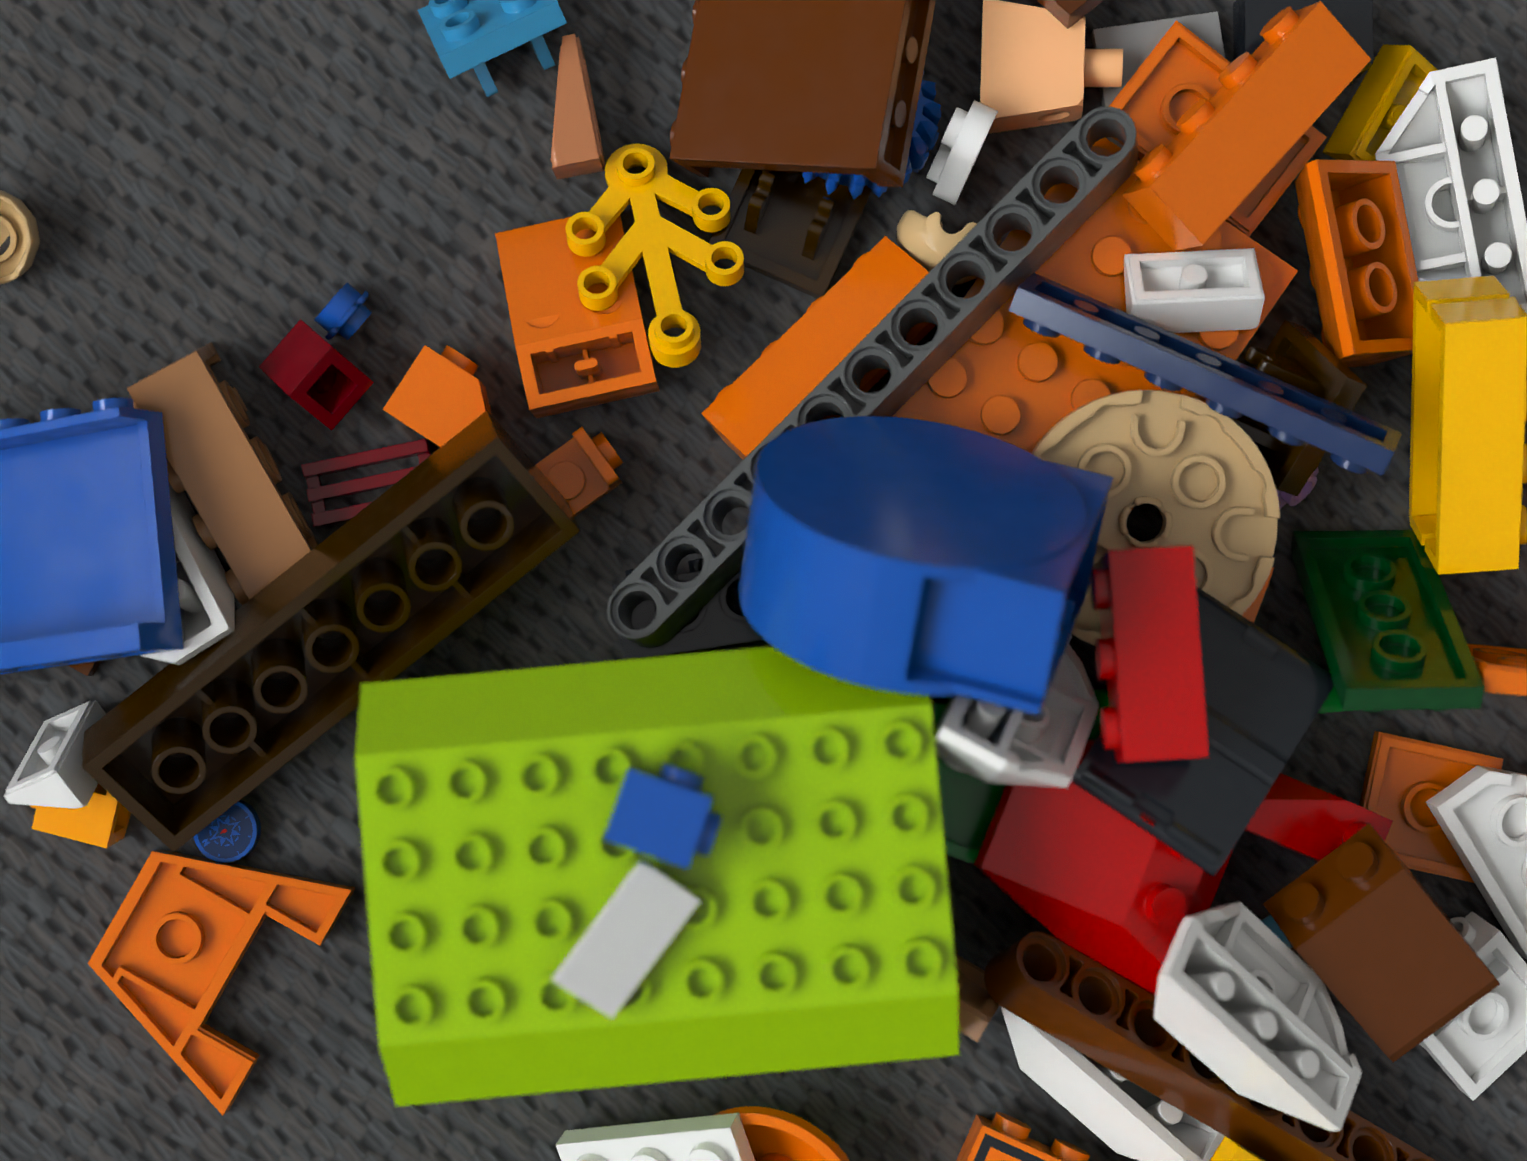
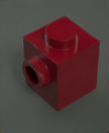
[259,319,374,431]

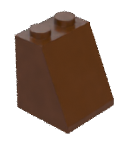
[1263,823,1500,1063]

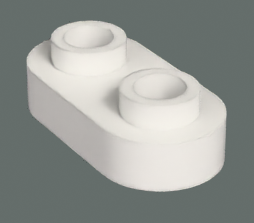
[926,100,998,205]

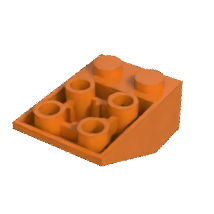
[495,215,660,419]

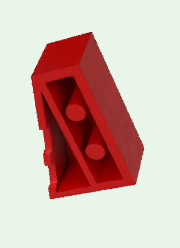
[1091,545,1209,763]

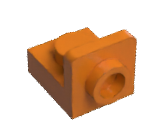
[535,426,624,517]

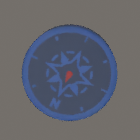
[194,800,261,863]

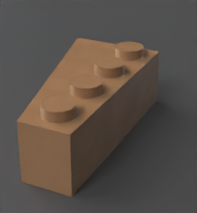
[126,342,318,605]

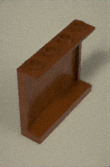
[669,0,936,188]

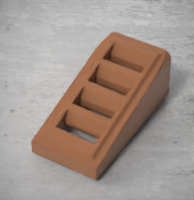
[550,34,606,180]

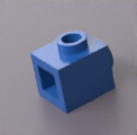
[603,763,723,869]

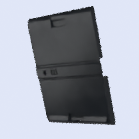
[1071,587,1334,877]

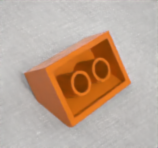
[1295,159,1419,367]

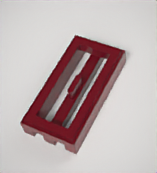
[301,438,431,528]

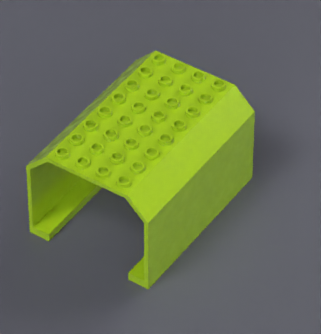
[355,647,959,1107]

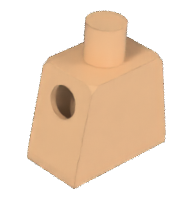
[980,0,1123,133]

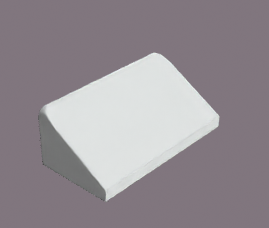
[1123,248,1265,333]
[4,700,106,809]
[551,856,701,1019]

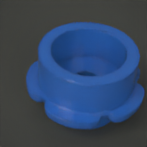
[314,282,372,340]

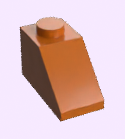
[383,345,492,448]

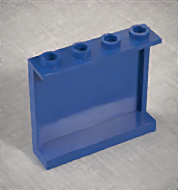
[0,398,184,675]

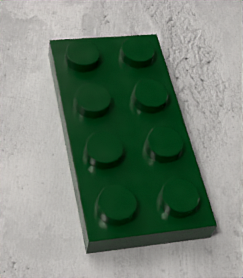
[1291,530,1485,712]

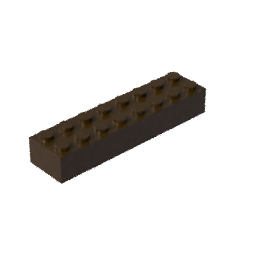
[82,410,580,852]

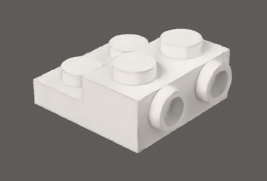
[1419,911,1527,1101]

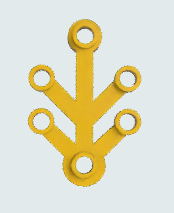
[565,144,744,368]

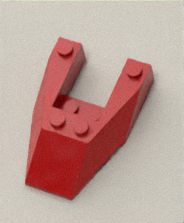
[974,739,1393,996]

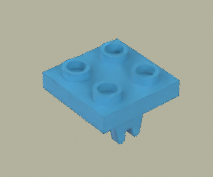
[418,0,567,98]

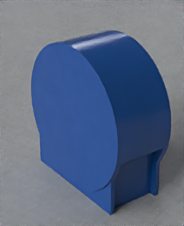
[739,416,1114,715]

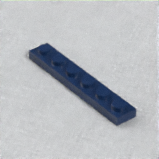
[1008,273,1402,476]

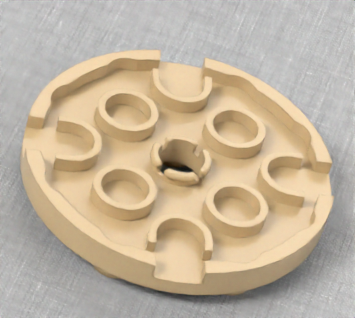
[1031,390,1280,646]

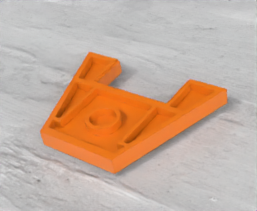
[87,849,355,1116]

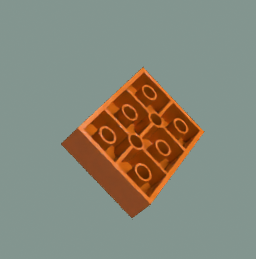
[892,138,1298,515]

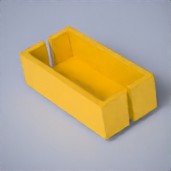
[1409,275,1527,575]

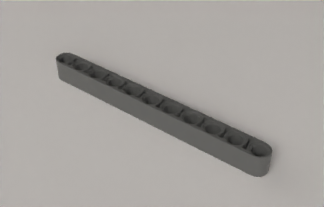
[607,106,1138,648]

